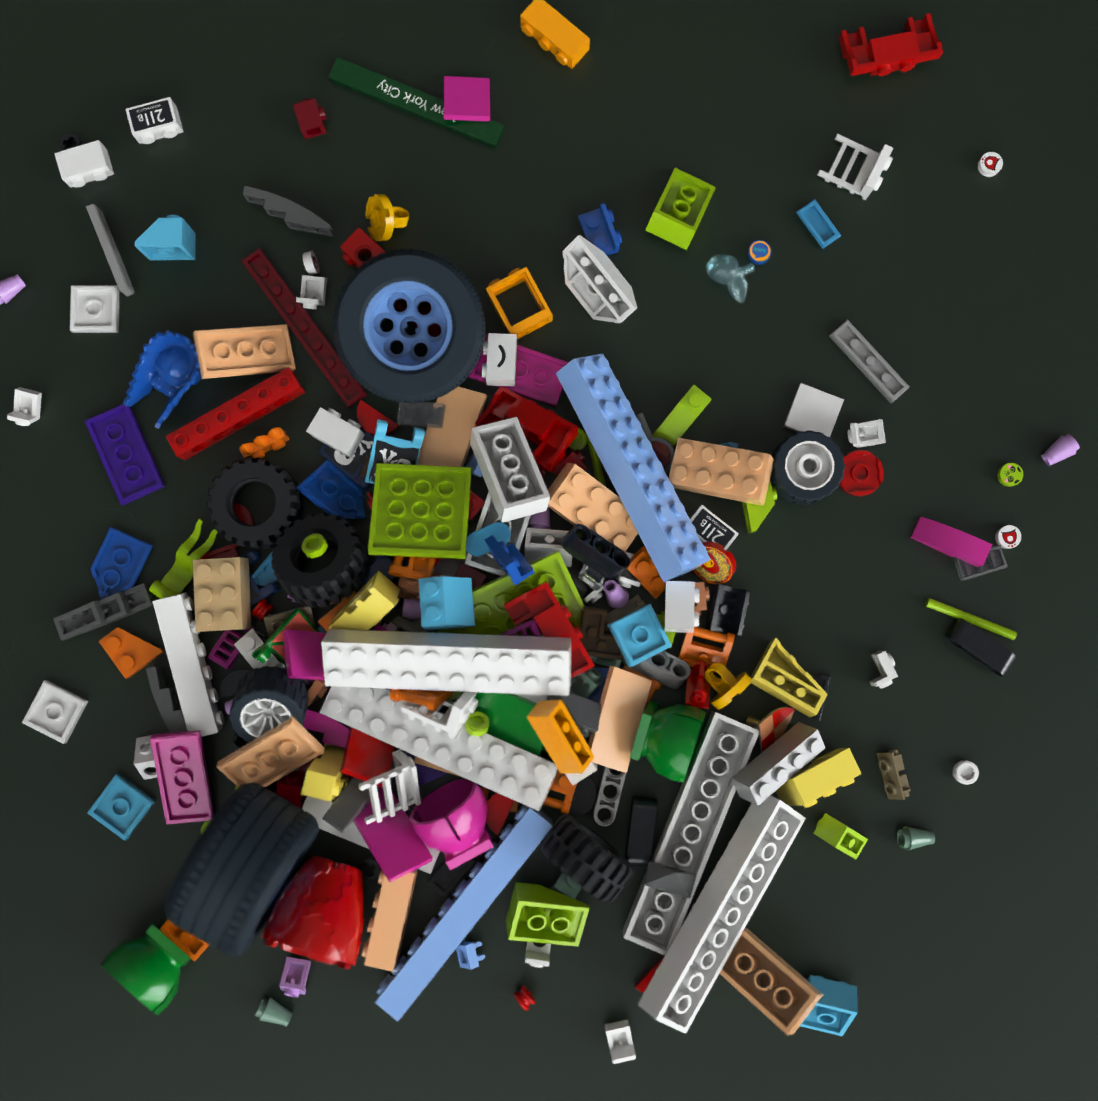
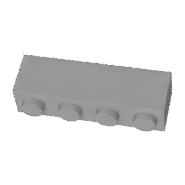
[731,722,825,806]

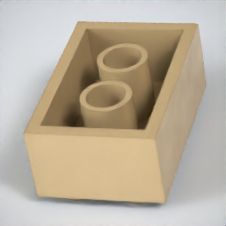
[193,557,252,632]

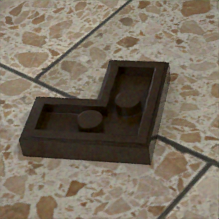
[579,606,624,661]

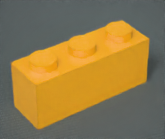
[520,0,590,69]
[527,700,594,774]

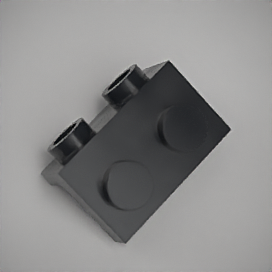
[705,584,750,637]

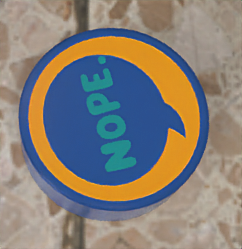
[747,240,772,265]

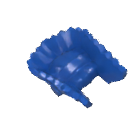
[123,330,201,429]

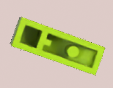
[651,385,712,457]

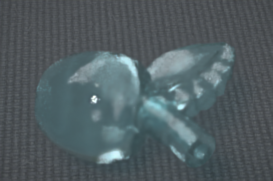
[707,254,755,303]

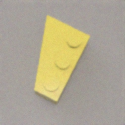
[328,570,400,630]
[750,638,828,717]
[301,743,350,801]
[776,748,862,808]

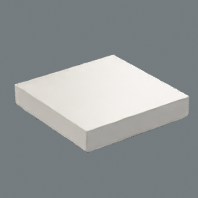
[70,285,120,333]
[783,383,844,437]
[22,680,88,744]

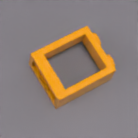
[485,267,553,339]

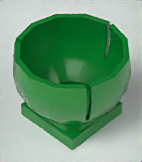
[630,700,706,783]
[100,925,190,1015]

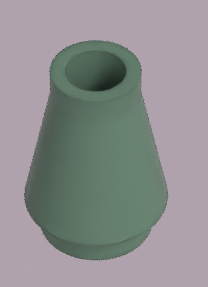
[897,826,935,851]
[254,997,293,1027]

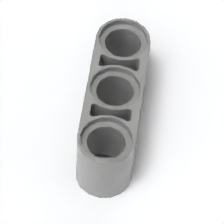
[622,651,691,689]
[593,766,626,826]

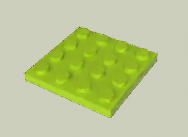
[368,463,472,559]

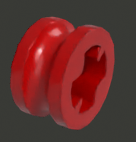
[251,599,274,622]
[513,985,536,1011]

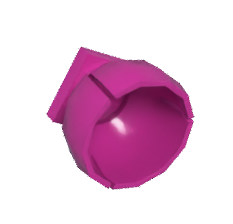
[409,779,494,870]

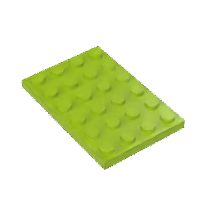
[437,550,584,637]

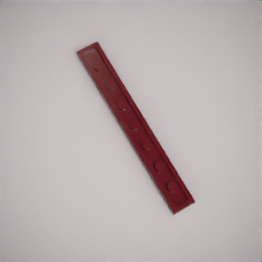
[241,248,367,408]

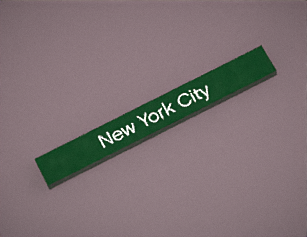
[328,57,504,148]

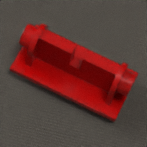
[685,660,710,709]

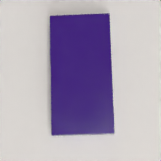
[85,404,166,505]

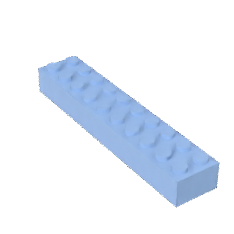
[556,354,711,582]
[375,804,553,1021]

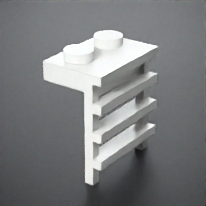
[818,134,893,200]
[400,692,478,738]
[358,749,421,824]

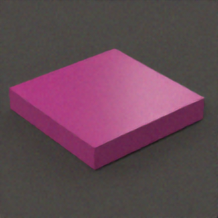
[444,76,490,122]
[283,629,326,681]

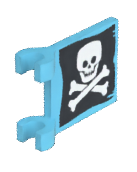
[365,419,425,484]

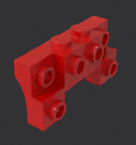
[838,13,943,76]
[475,386,578,472]
[503,581,595,678]

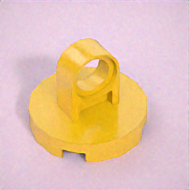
[365,194,410,241]
[705,663,752,710]

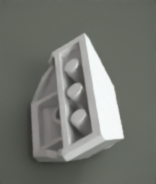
[562,235,637,324]

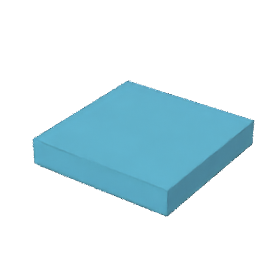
[608,604,672,668]
[87,773,156,841]

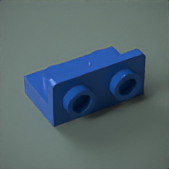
[578,203,622,256]
[485,535,535,585]

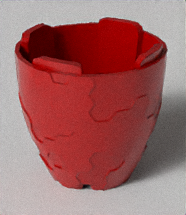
[261,856,365,970]

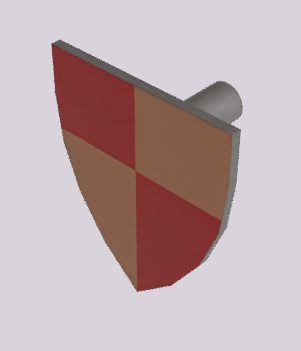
[746,706,795,753]

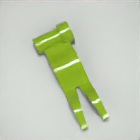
[149,518,218,599]

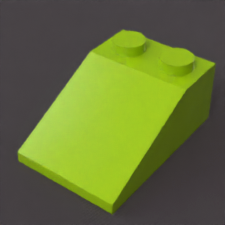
[646,168,716,250]
[506,882,590,947]

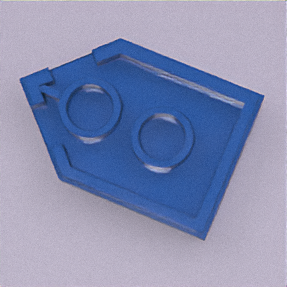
[296,460,366,519]
[90,527,153,600]

